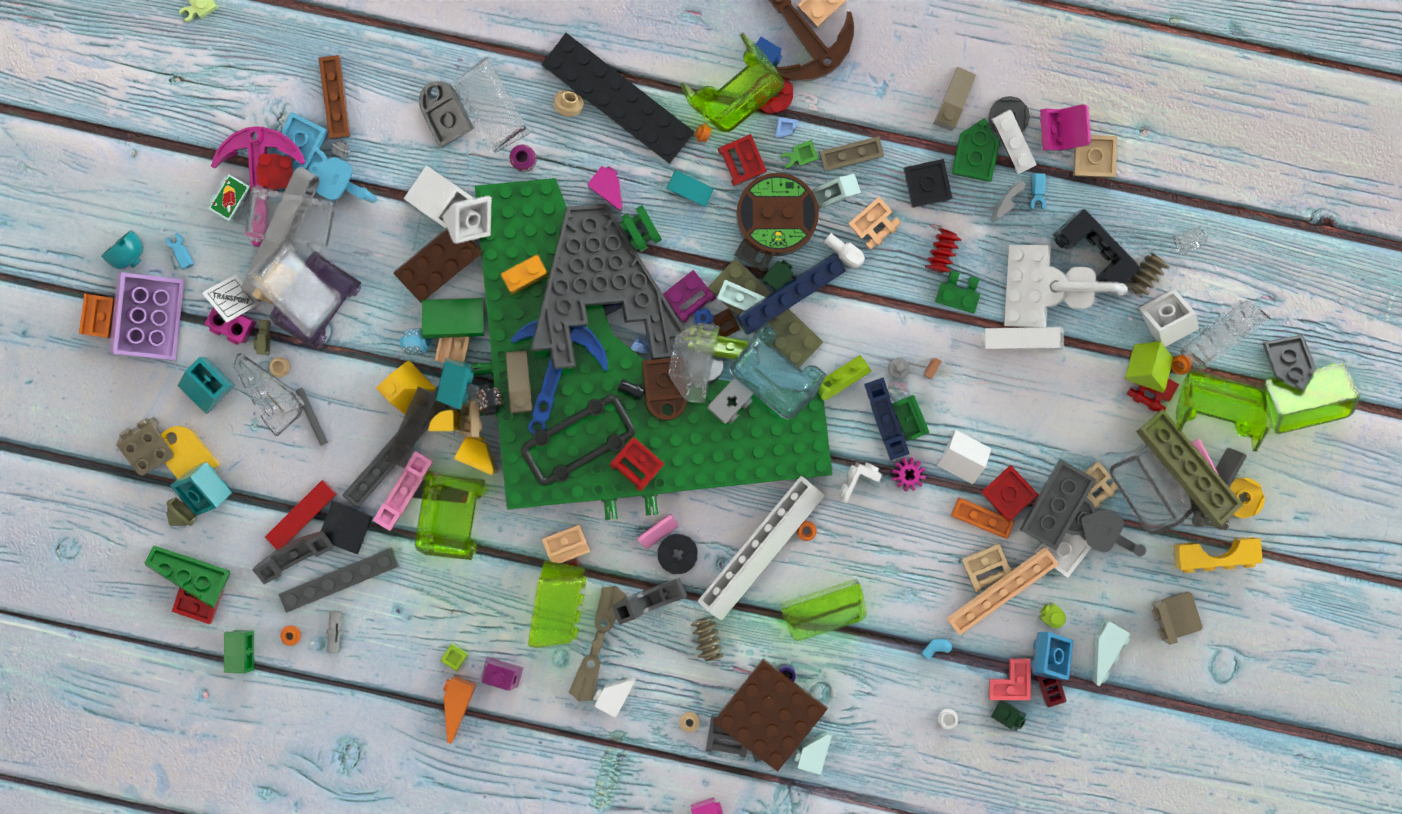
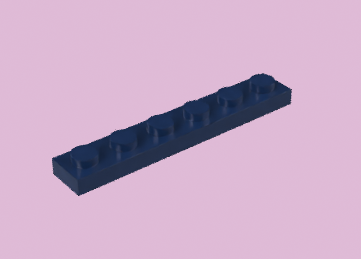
[736,253,846,335]

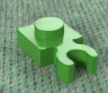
[780,140,819,169]

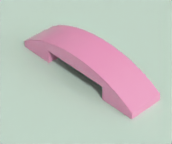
[373,451,433,531]

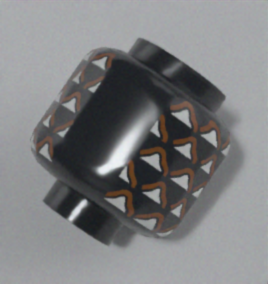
[474,384,503,416]

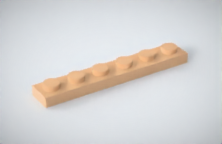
[947,547,1059,635]

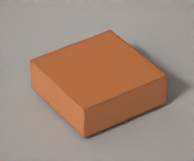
[923,358,942,379]

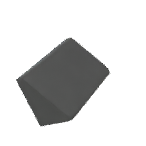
[1216,448,1247,487]

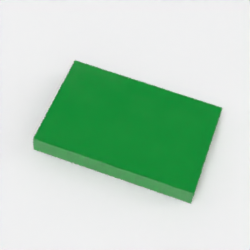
[422,298,484,339]

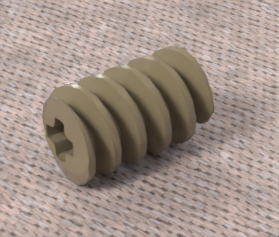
[1125,253,1169,298]
[691,616,724,661]

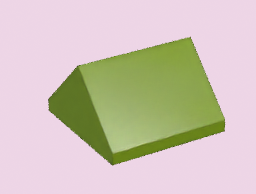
[1125,341,1173,393]

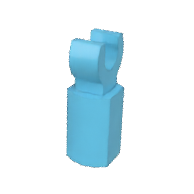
[1029,173,1046,210]
[166,233,194,270]

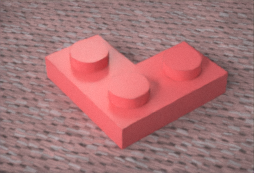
[989,658,1031,700]

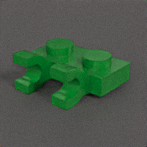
[935,271,980,314]

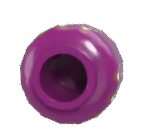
[509,144,537,172]

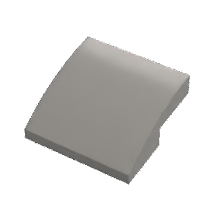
[990,180,1027,223]

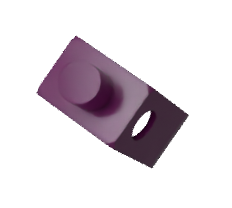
[481,657,523,691]

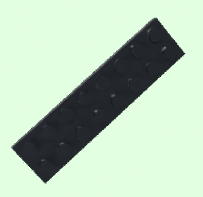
[541,33,694,165]

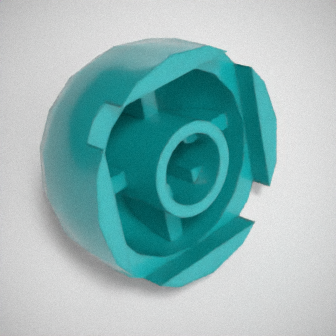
[101,230,143,269]

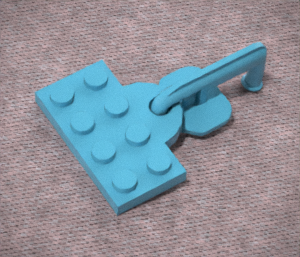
[267,112,377,203]

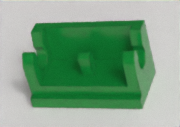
[892,395,930,441]
[224,630,254,674]

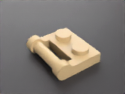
[459,398,482,437]
[961,543,1011,593]

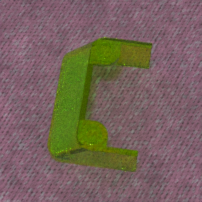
[681,32,784,132]
[1176,370,1270,452]

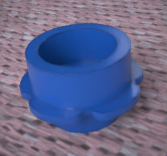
[694,308,714,328]

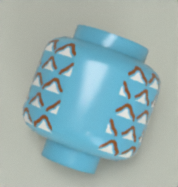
[400,328,432,355]

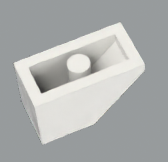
[593,677,636,718]

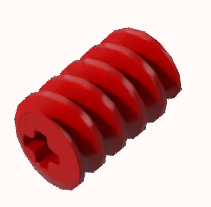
[925,228,962,273]

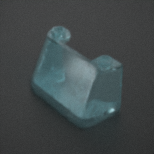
[730,323,827,419]

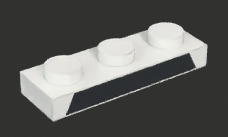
[991,110,1037,174]

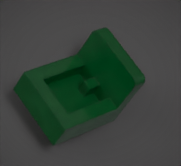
[991,700,1026,731]

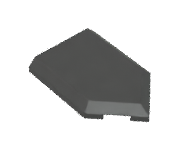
[1262,334,1316,392]

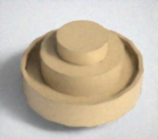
[553,91,584,117]

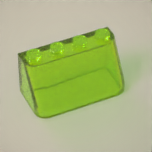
[1263,362,1360,434]
[528,560,588,648]
[780,579,867,641]

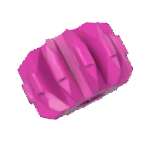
[891,457,926,491]

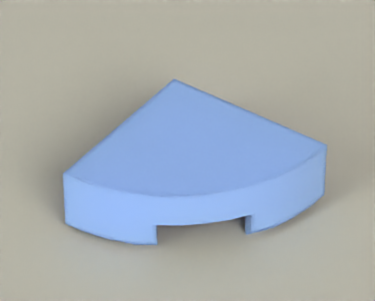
[775,117,798,138]
[631,336,650,353]

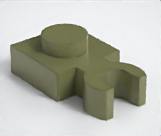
[254,320,271,355]

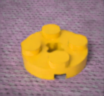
[1229,477,1265,518]

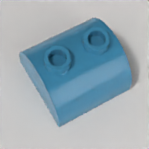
[1031,632,1074,680]

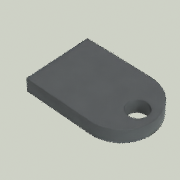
[419,81,474,148]

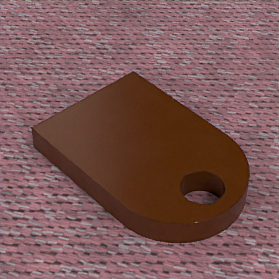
[642,357,687,421]

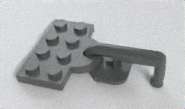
[1019,459,1146,557]

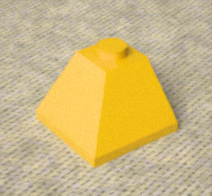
[376,360,436,417]
[454,435,499,475]

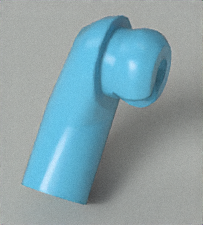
[922,639,952,659]

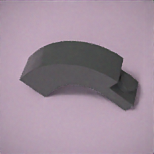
[612,578,687,625]

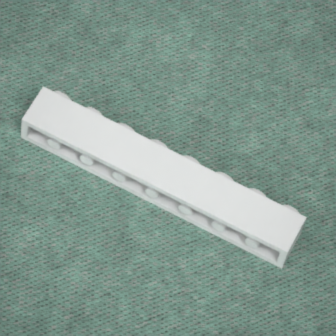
[698,476,825,620]

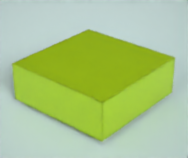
[440,643,468,672]

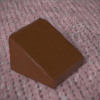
[713,308,740,337]

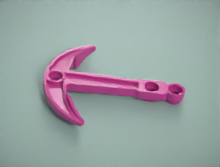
[211,126,306,247]

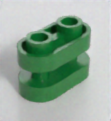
[620,205,662,252]

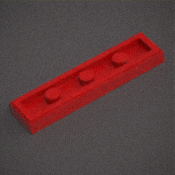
[265,480,337,550]

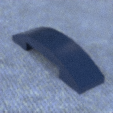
[864,377,910,460]

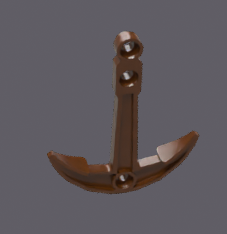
[769,0,854,81]

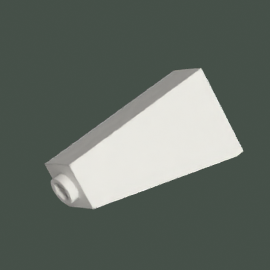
[982,327,1064,349]

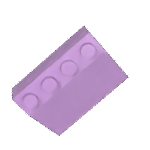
[109,272,184,360]

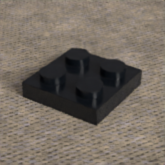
[903,159,953,208]

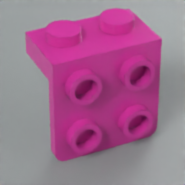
[1040,104,1091,151]

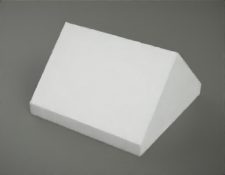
[443,196,491,243]
[937,430,991,484]

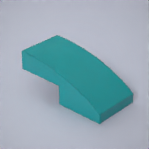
[666,170,714,207]

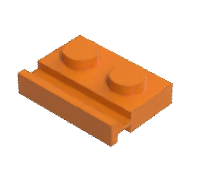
[79,294,115,338]

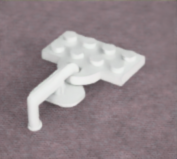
[1004,245,1127,327]

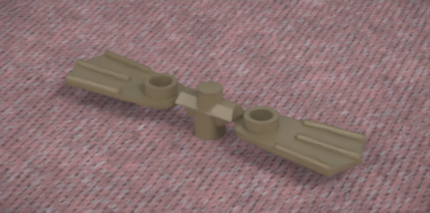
[569,586,626,702]

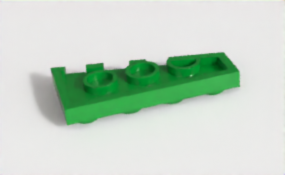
[145,545,231,609]

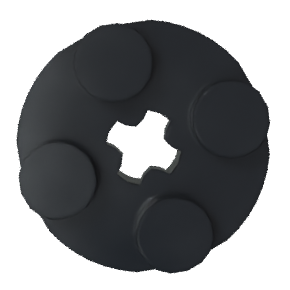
[658,534,698,574]

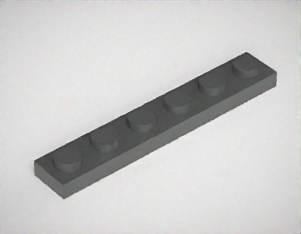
[278,548,399,613]

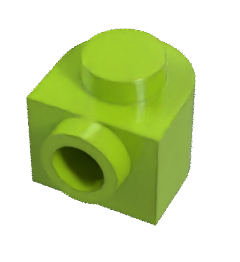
[1039,602,1066,628]

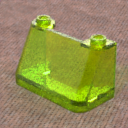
[415,470,486,560]

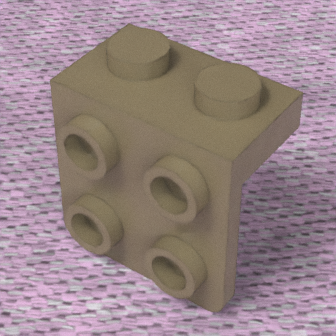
[116,417,174,476]
[1152,592,1203,645]

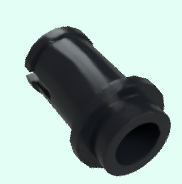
[617,379,645,400]

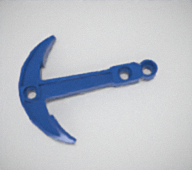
[511,320,608,434]

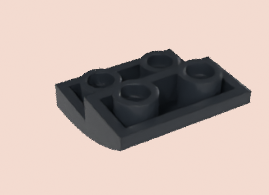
[320,501,373,554]

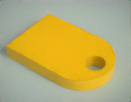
[161,426,220,479]

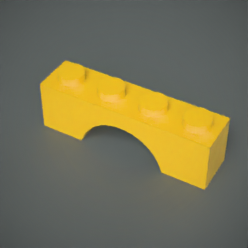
[1174,537,1263,573]

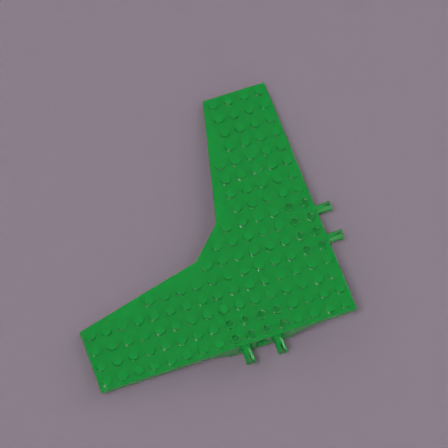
[472,178,832,520]

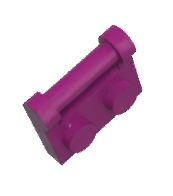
[663,270,716,323]

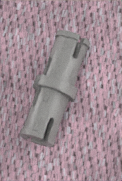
[326,611,343,653]

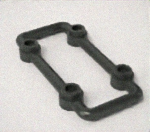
[521,395,635,486]

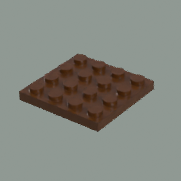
[713,658,828,772]

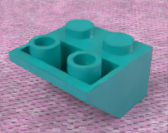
[177,357,235,414]
[436,358,473,409]

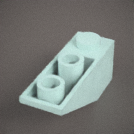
[1092,619,1130,686]

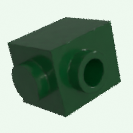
[762,260,794,291]

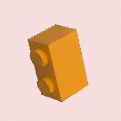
[501,255,548,295]

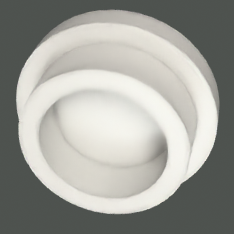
[938,709,958,729]

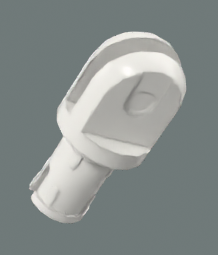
[823,233,865,268]

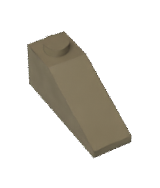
[933,67,976,131]
[506,351,533,414]

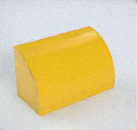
[429,410,459,431]

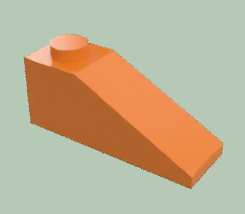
[443,675,477,744]

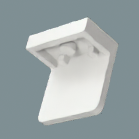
[839,462,882,504]

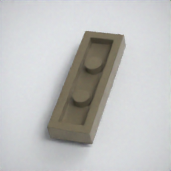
[819,136,884,172]

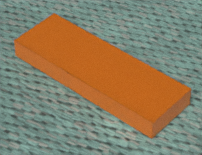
[950,497,1015,539]

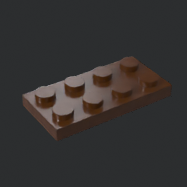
[393,228,482,303]

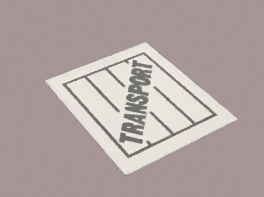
[202,274,260,322]

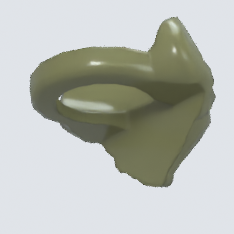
[166,498,197,526]

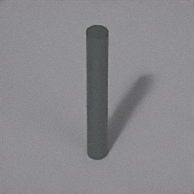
[295,388,328,446]

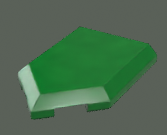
[951,118,1000,182]

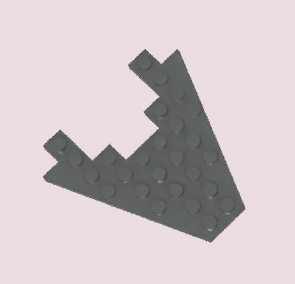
[531,204,687,370]

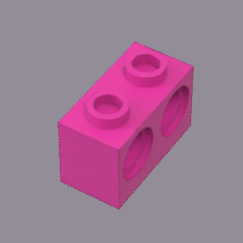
[205,307,257,345]

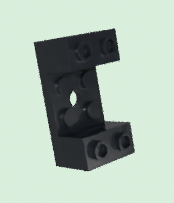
[1052,208,1141,293]

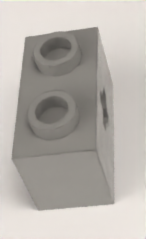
[706,377,754,425]

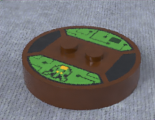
[736,173,819,256]

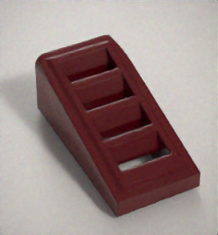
[1036,675,1067,707]

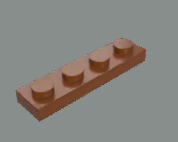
[319,55,351,139]

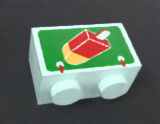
[208,174,251,223]

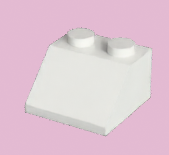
[1139,289,1199,347]

